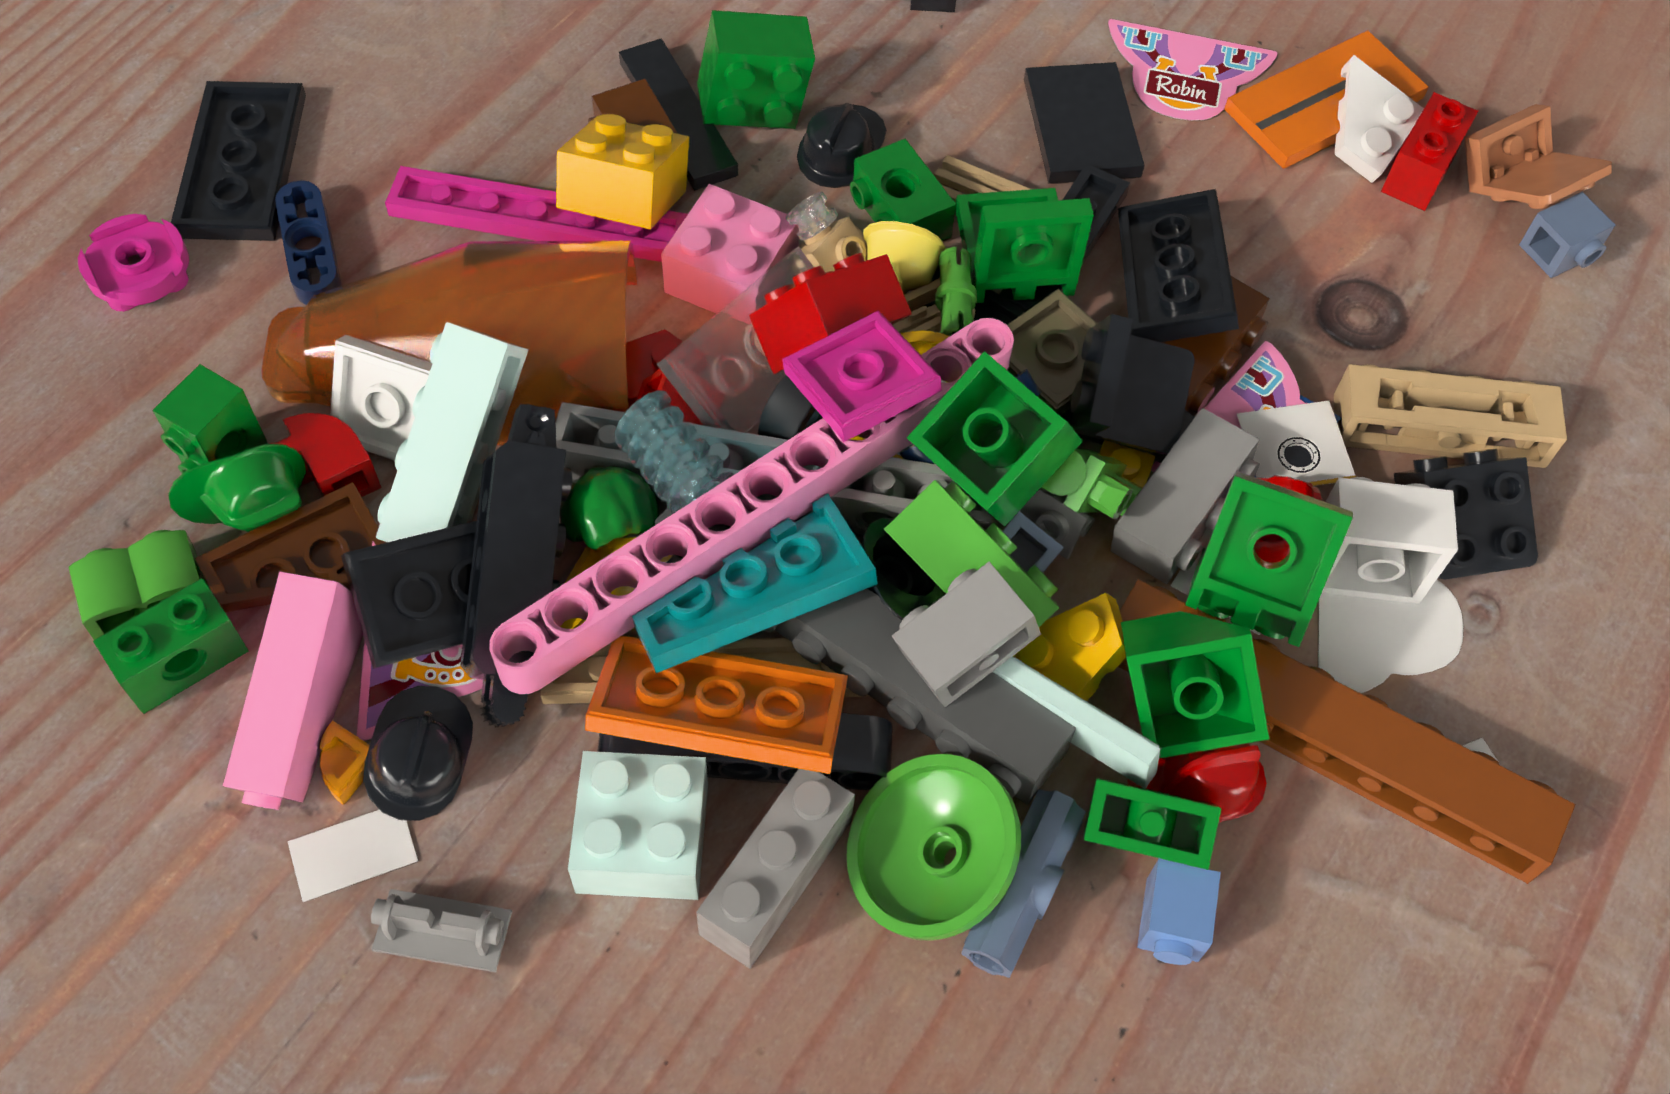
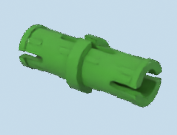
[935,247,977,336]

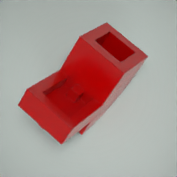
[269,413,382,497]

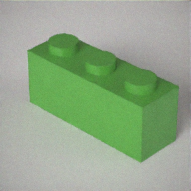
[884,480,1059,627]

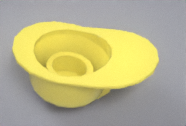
[863,221,946,295]

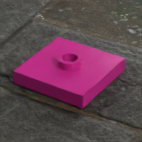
[782,310,942,442]

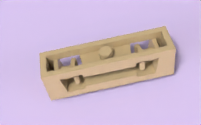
[1334,364,1567,468]

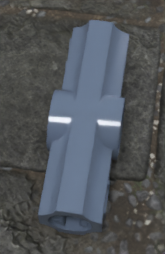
[961,789,1086,978]

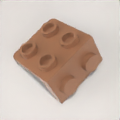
[1465,104,1612,209]

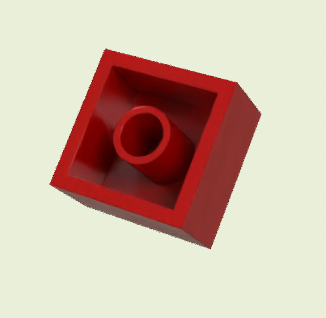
[749,253,912,375]

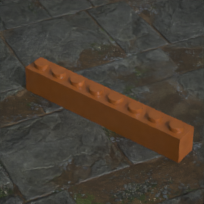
[1118,579,1576,884]

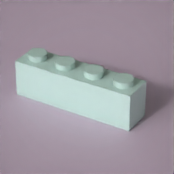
[376,322,529,542]

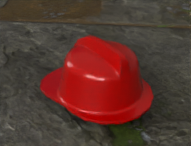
[1127,743,1267,823]

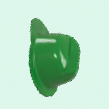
[168,444,306,532]

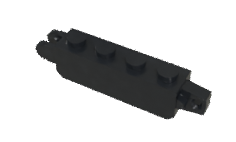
[460,404,572,728]

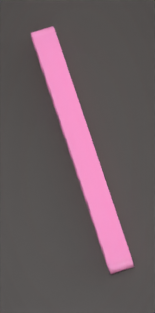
[489,318,1014,694]

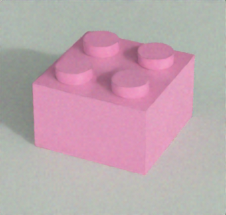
[661,184,799,326]

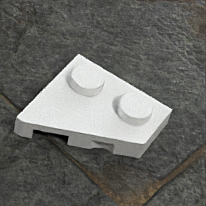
[1335,55,1424,183]

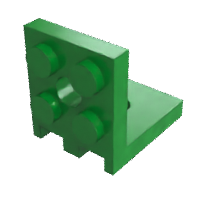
[955,188,1094,303]
[1185,471,1353,647]

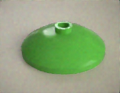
[846,754,1021,940]

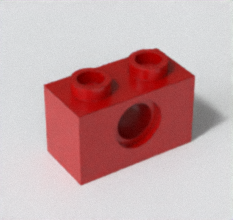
[1381,92,1478,211]

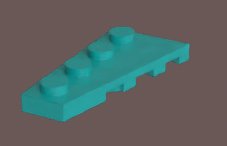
[632,494,878,673]

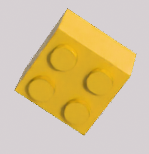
[556,114,689,230]

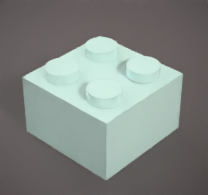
[568,751,708,900]

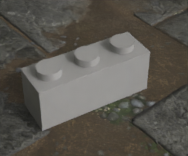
[1111,408,1260,584]
[696,769,855,969]

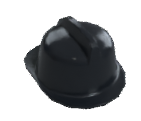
[797,103,887,188]
[863,518,946,620]
[363,686,473,821]

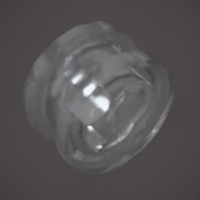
[786,192,838,241]

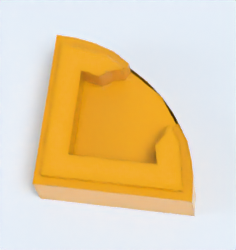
[320,720,370,805]

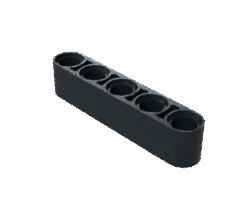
[597,713,893,790]

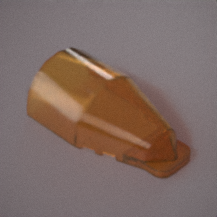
[261,241,637,445]

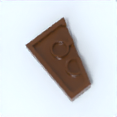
[195,482,387,612]

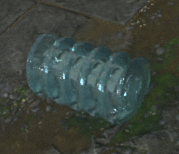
[615,390,734,514]

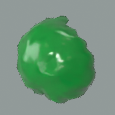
[560,466,660,550]

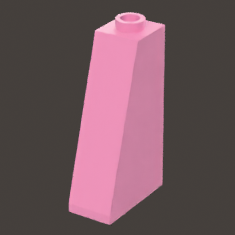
[223,572,363,810]

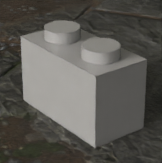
[892,561,1041,707]

